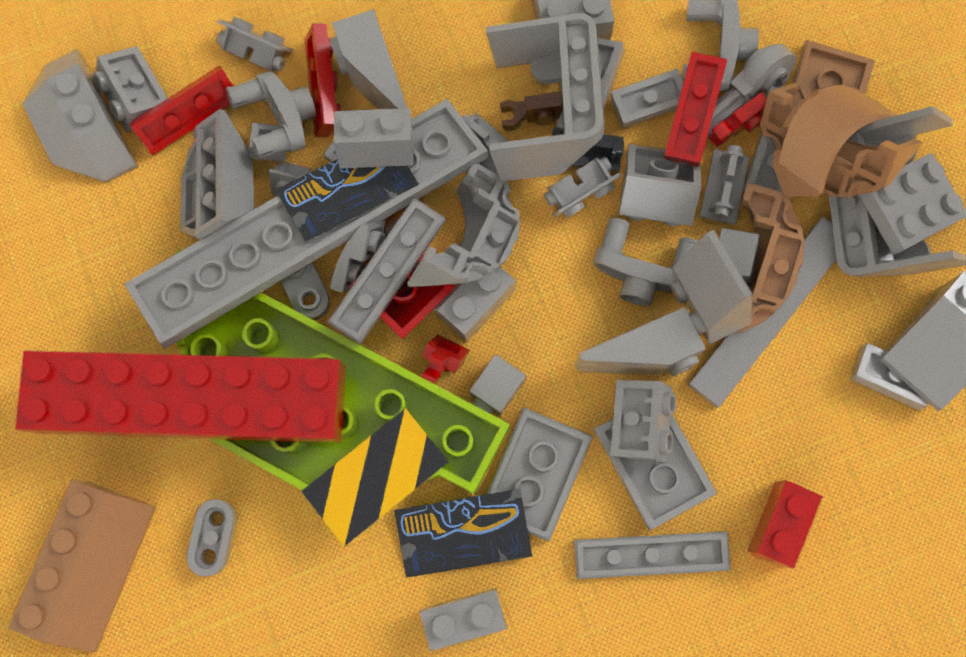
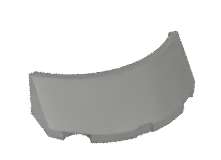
[407,163,520,287]

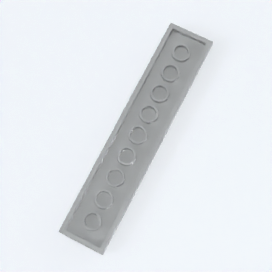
[124,99,488,349]

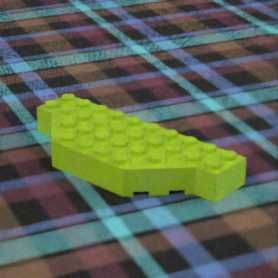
[141,249,510,495]

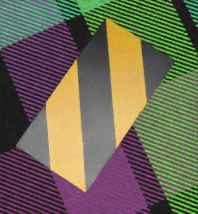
[301,408,448,547]

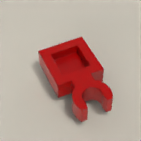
[708,92,767,148]

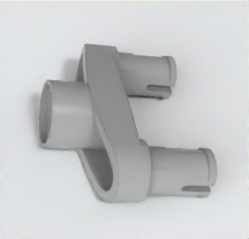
[682,0,759,92]
[226,71,316,160]
[593,218,698,306]

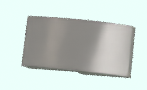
[330,220,386,293]

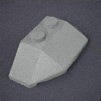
[22,49,138,183]
[180,108,254,240]

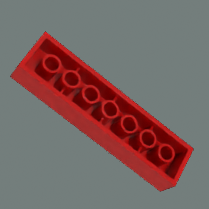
[15,350,346,443]

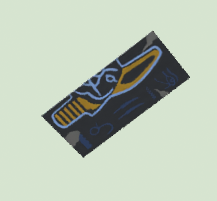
[276,159,419,242]
[394,489,533,578]

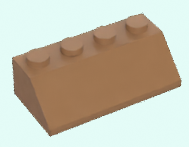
[8,479,156,652]

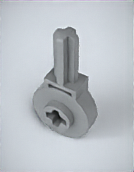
[708,44,797,135]

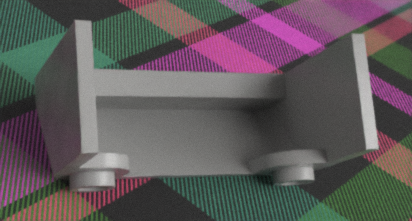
[486,13,605,182]
[829,106,966,277]

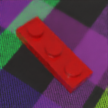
[304,23,341,137]
[664,52,728,167]
[129,65,233,156]

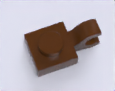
[500,92,562,131]

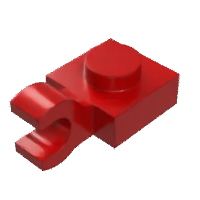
[421,334,470,384]

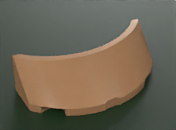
[760,83,922,197]
[772,85,897,197]
[734,182,804,333]

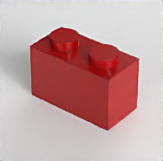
[747,480,823,569]

